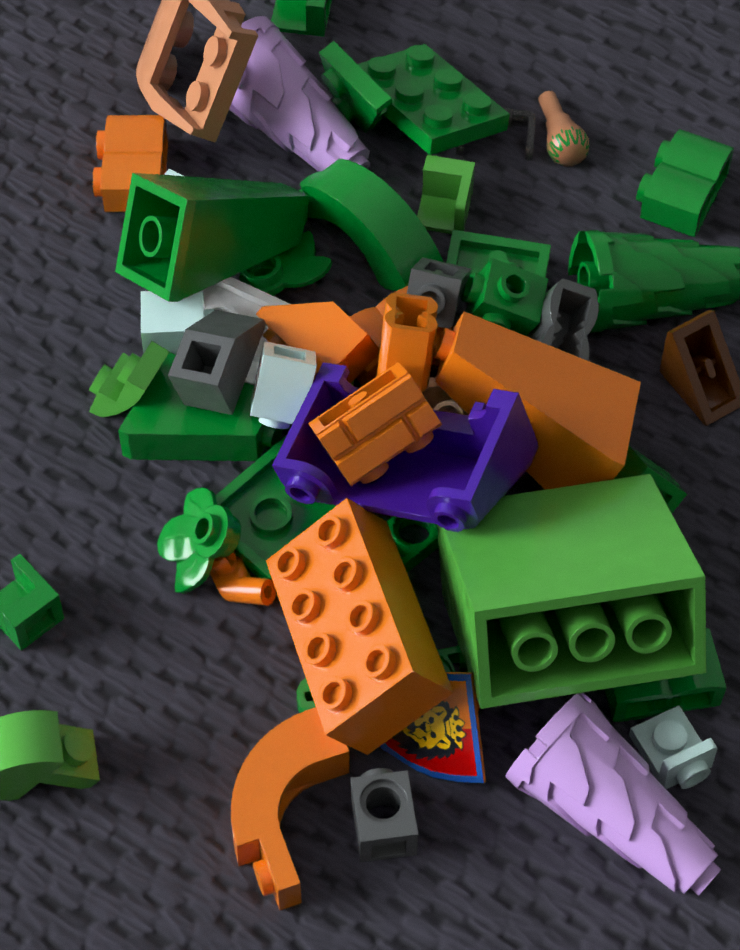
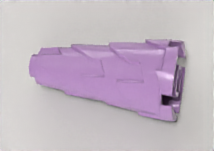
[229,16,370,172]
[505,693,721,896]

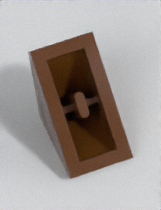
[659,310,740,426]

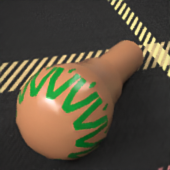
[538,91,590,167]

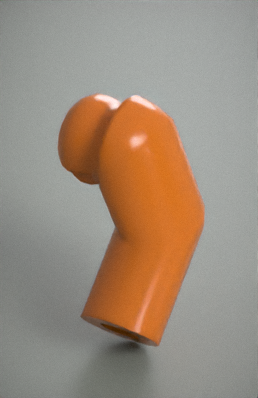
[210,551,276,606]

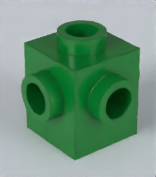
[462,258,548,336]

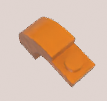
[231,707,349,910]

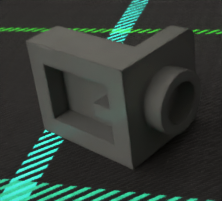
[407,257,471,329]

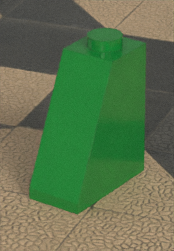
[118,352,283,461]

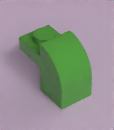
[0,710,100,801]

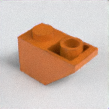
[256,301,379,383]

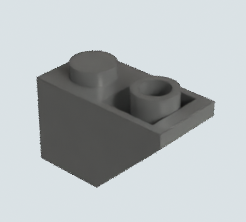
[168,310,266,415]

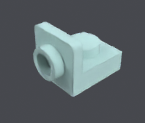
[629,706,718,789]

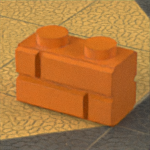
[308,362,442,486]

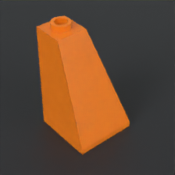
[433,311,641,490]

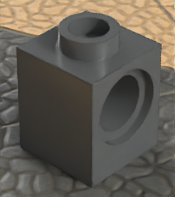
[351,768,418,863]

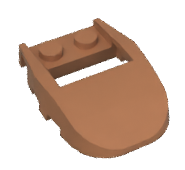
[136,0,258,143]

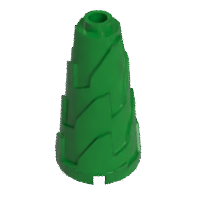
[568,230,740,333]

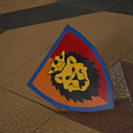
[380,672,486,783]

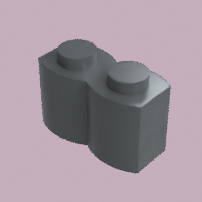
[527,278,599,361]

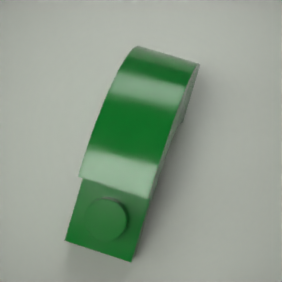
[298,158,444,291]

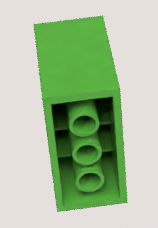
[437,474,706,709]

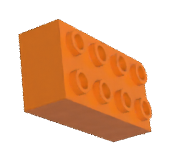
[266,498,454,755]

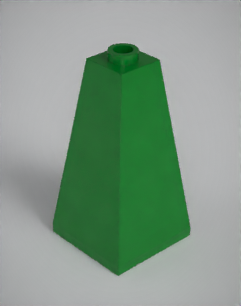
[115,173,310,302]

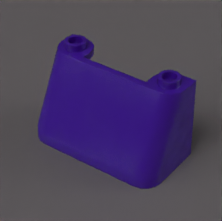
[272,362,538,532]

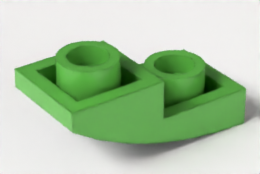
[89,341,170,417]

